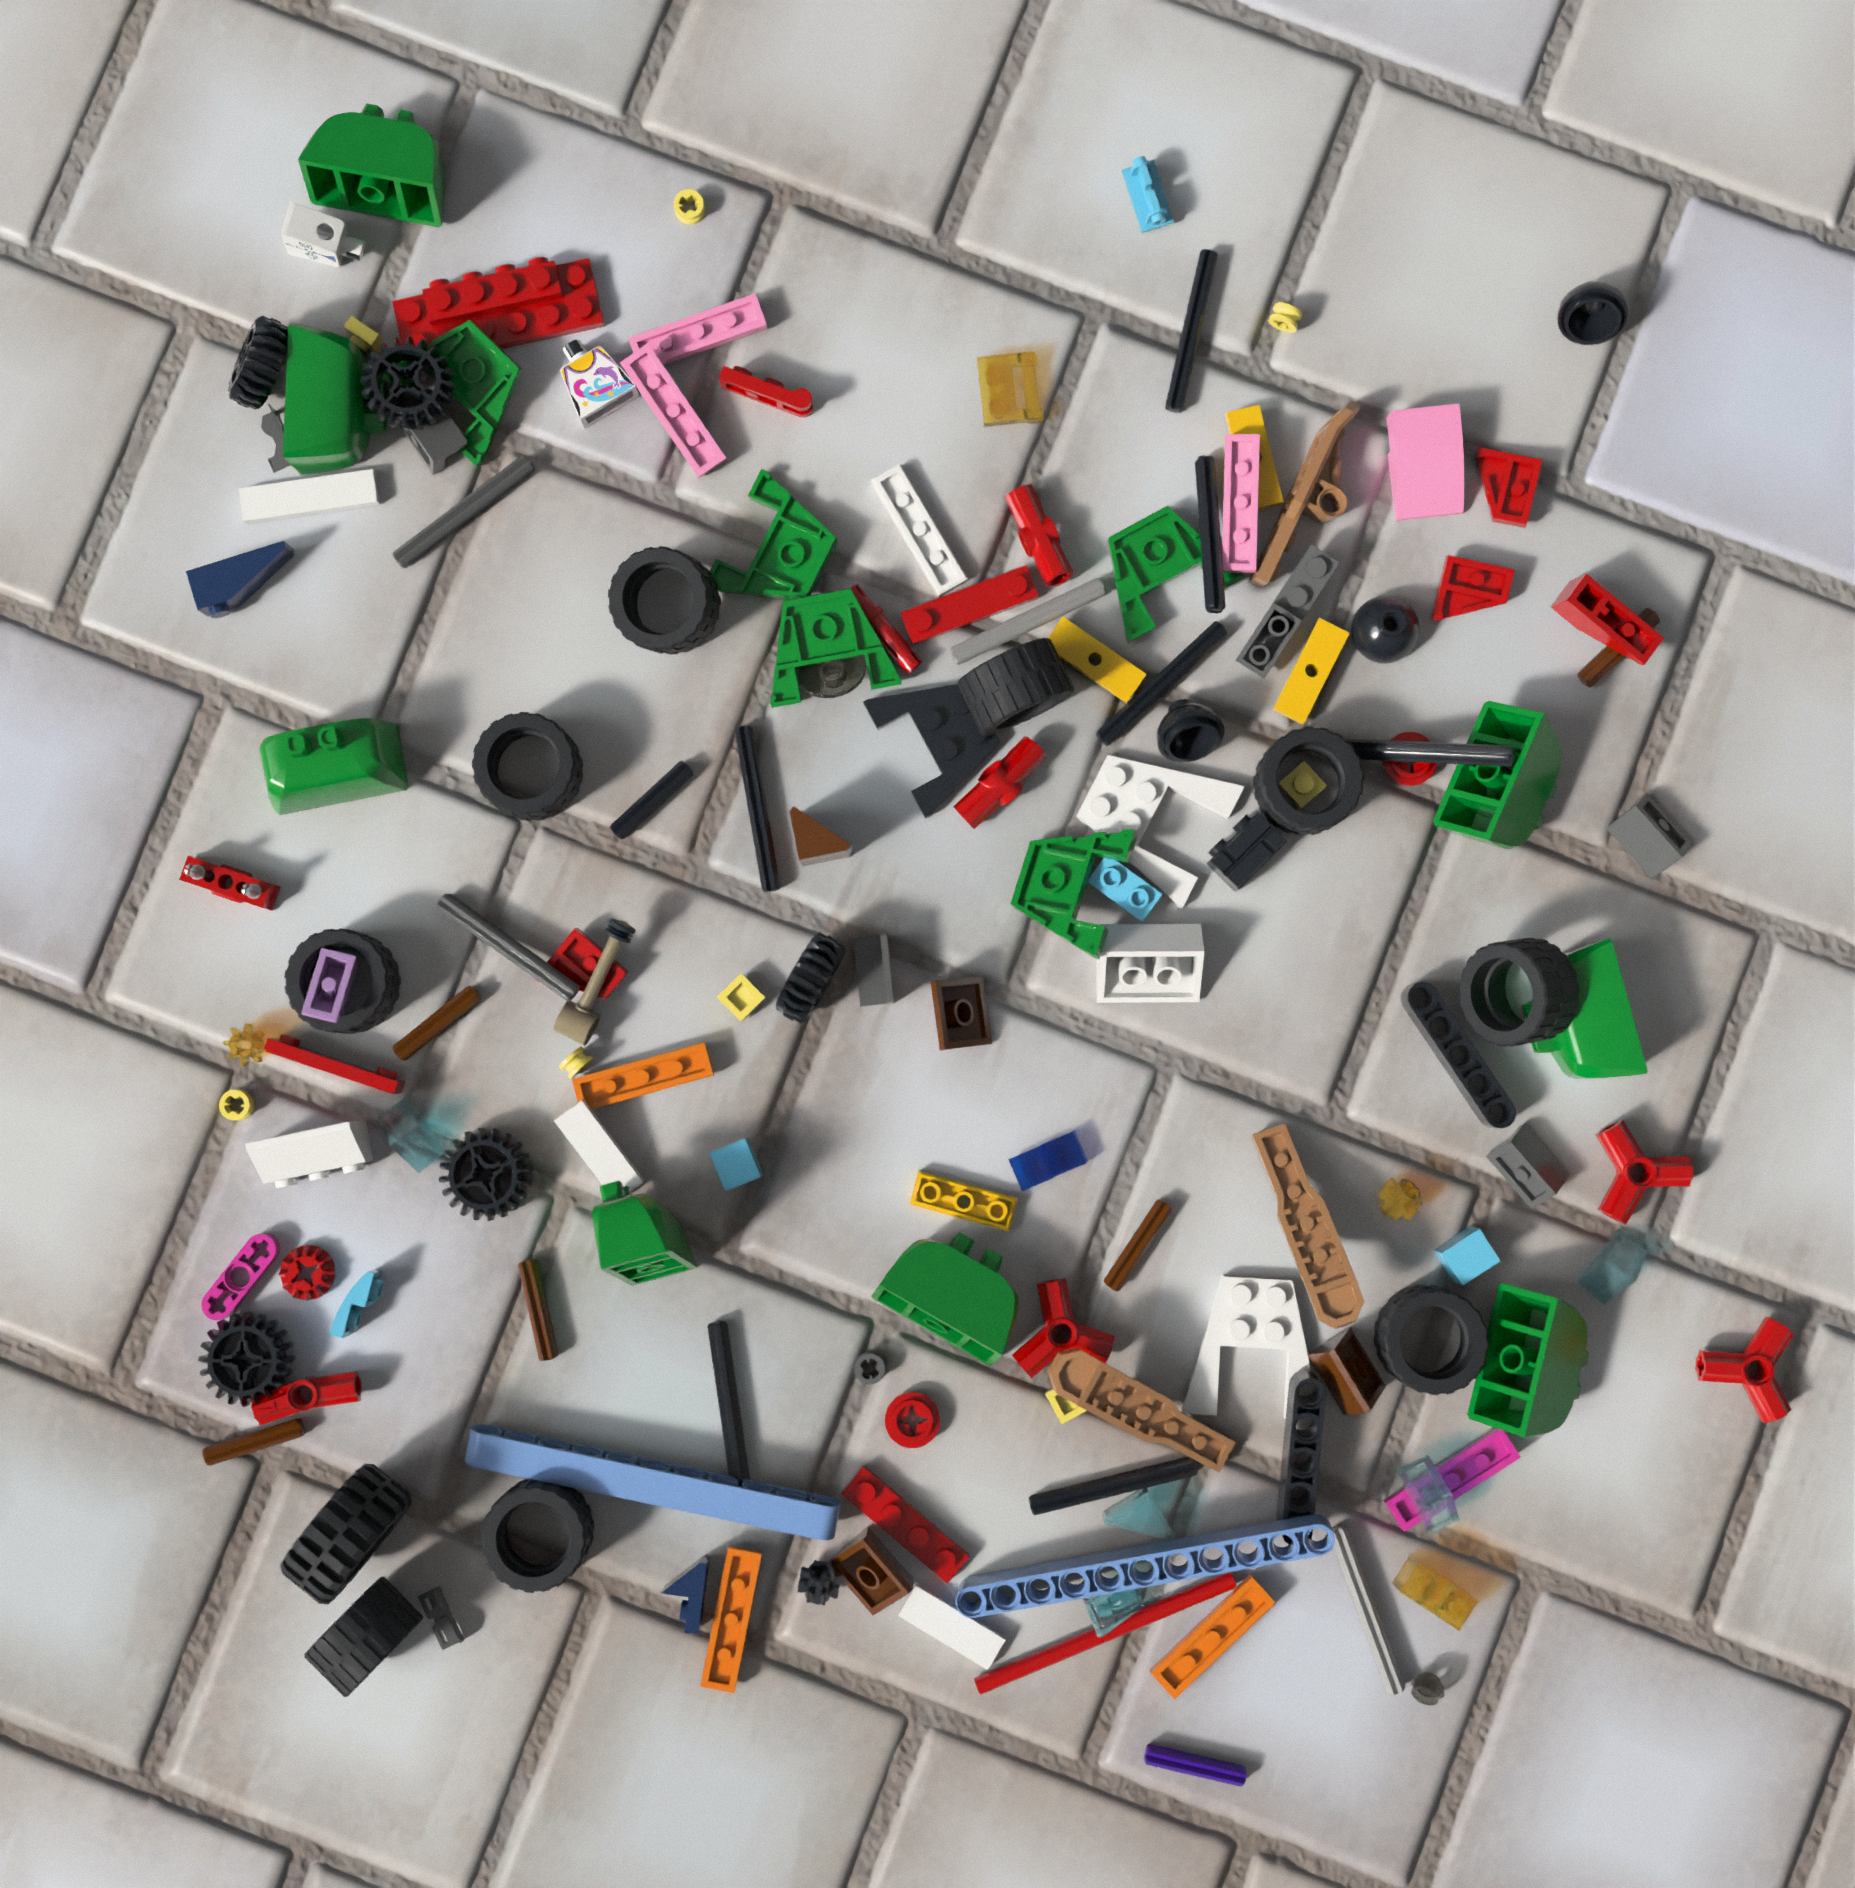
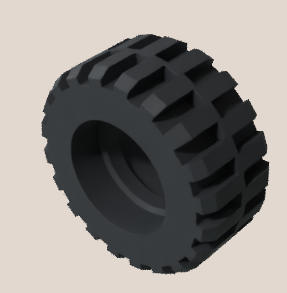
[280,1464,412,1605]

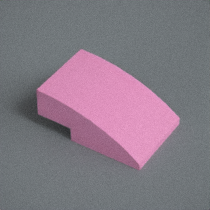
[1386,404,1464,521]

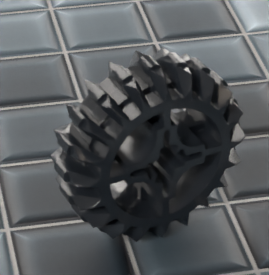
[228,316,288,410]
[360,336,456,431]
[776,932,845,1023]
[439,1128,533,1221]
[198,1311,296,1407]

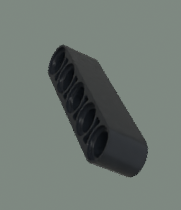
[1401,982,1516,1128]
[1276,1370,1326,1544]

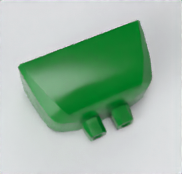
[298,103,445,227]
[283,323,389,475]
[1432,701,1562,850]
[259,718,409,815]
[1521,938,1648,1079]
[592,1181,697,1286]
[871,1232,1019,1366]
[1467,1283,1590,1438]

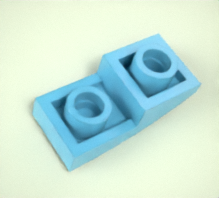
[329,1269,384,1338]

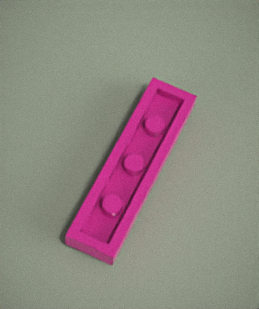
[1383,1428,1521,1532]

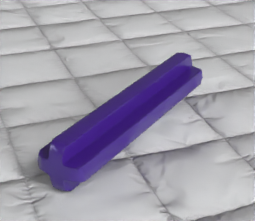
[1144,1744,1247,1787]

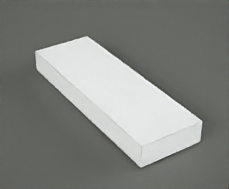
[554,1099,644,1191]
[898,1583,1006,1670]

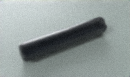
[610,761,694,840]

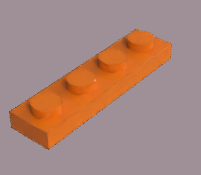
[572,1042,715,1110]
[700,1545,763,1693]
[1149,1574,1276,1699]

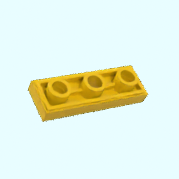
[1225,405,1284,510]
[1048,617,1147,704]
[1272,618,1350,725]
[910,1171,1018,1232]

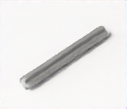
[950,578,1106,665]
[1332,1525,1405,1695]

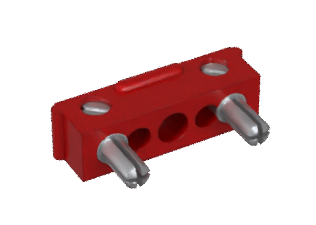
[179,856,281,911]

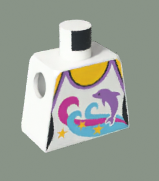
[560,339,639,429]

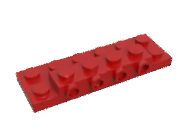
[392,257,605,349]

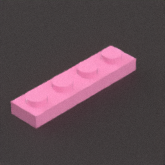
[628,293,768,365]
[620,343,726,478]
[1222,434,1260,573]

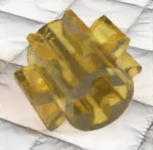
[223,1023,266,1066]
[1377,1178,1422,1222]

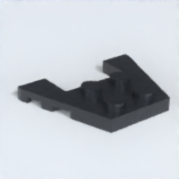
[863,684,1000,819]

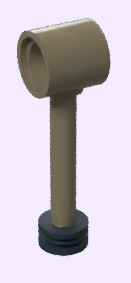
[553,918,636,1046]

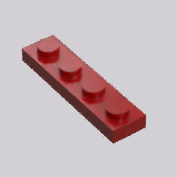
[841,1465,970,1584]

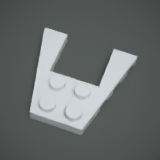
[1076,755,1244,909]
[1181,1275,1315,1421]

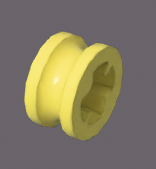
[674,189,705,225]
[1268,302,1303,333]
[559,1046,593,1079]
[219,1090,255,1120]

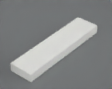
[871,464,968,597]
[239,469,380,524]

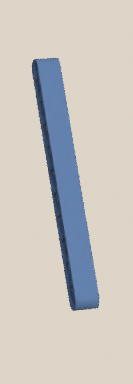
[465,1424,841,1540]
[955,1514,1335,1618]

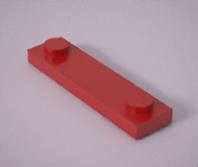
[900,565,1039,646]
[264,1034,406,1094]

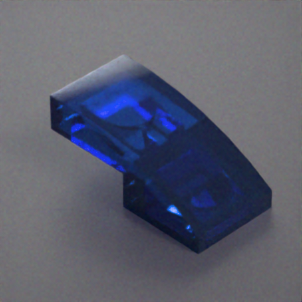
[1008,1130,1089,1191]

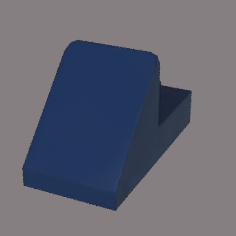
[661,1556,710,1634]

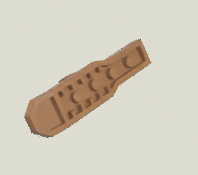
[1248,401,1359,588]
[1252,1123,1364,1329]
[1048,1348,1236,1473]

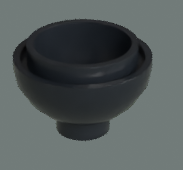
[1557,281,1628,345]
[1351,595,1420,664]
[1156,699,1225,762]

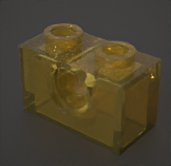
[1392,1554,1478,1631]

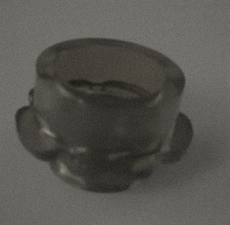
[1411,1672,1445,1706]

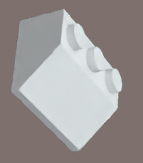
[1096,924,1205,1003]
[245,1120,374,1188]

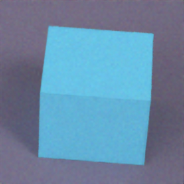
[710,1137,764,1192]
[1433,1226,1500,1286]

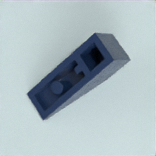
[186,541,295,618]

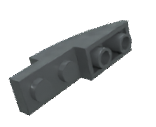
[1236,544,1340,678]

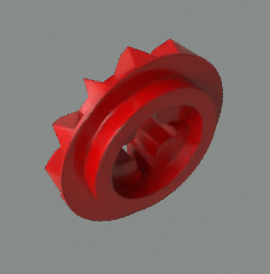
[1382,732,1437,787]
[278,1245,336,1301]
[885,1391,940,1448]

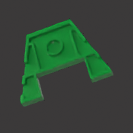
[384,320,522,467]
[710,469,838,599]
[1107,505,1245,644]
[770,588,902,708]
[1010,829,1138,960]

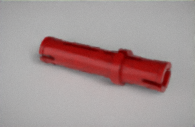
[851,583,923,675]

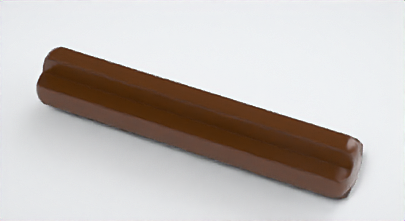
[1577,608,1660,688]
[392,986,481,1060]
[1104,1199,1173,1292]
[518,1259,558,1361]
[202,1418,306,1466]

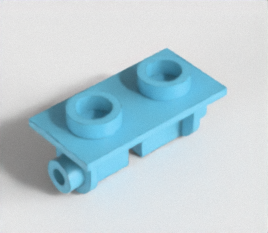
[1122,156,1174,233]
[1088,858,1162,922]

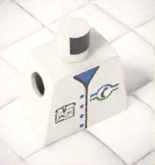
[281,201,365,267]

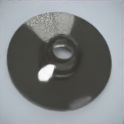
[799,655,866,698]

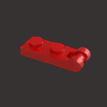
[719,366,813,418]

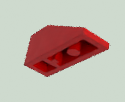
[1551,574,1664,665]

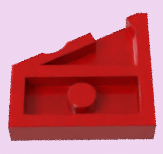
[1475,447,1542,528]
[1430,555,1515,621]
[534,928,629,999]

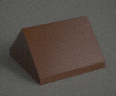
[789,806,853,866]
[931,976,992,1051]
[1308,1327,1386,1415]
[827,1526,913,1615]

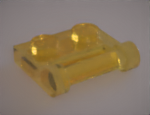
[977,352,1044,427]

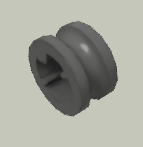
[854,1352,885,1385]

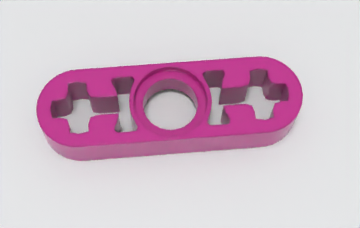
[201,1233,281,1320]

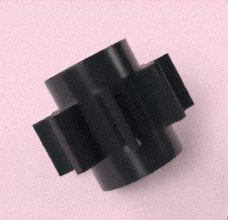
[797,1560,841,1606]

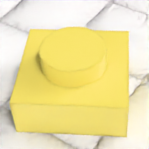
[344,316,386,355]
[1277,761,1327,810]
[717,973,766,1022]
[1044,1387,1087,1424]

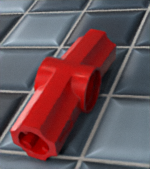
[1005,484,1073,587]
[953,736,1047,829]
[251,1371,362,1426]

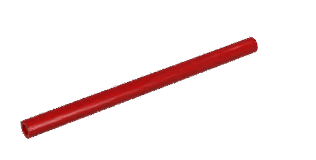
[974,1572,1237,1695]

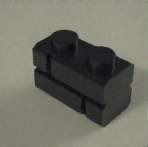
[1207,813,1287,892]

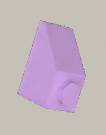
[301,948,358,1023]

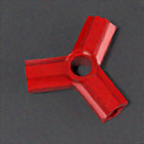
[1595,1120,1693,1225]
[1012,1278,1115,1379]
[1695,1316,1794,1423]

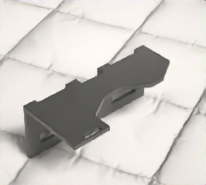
[261,404,291,473]
[418,1586,464,1650]

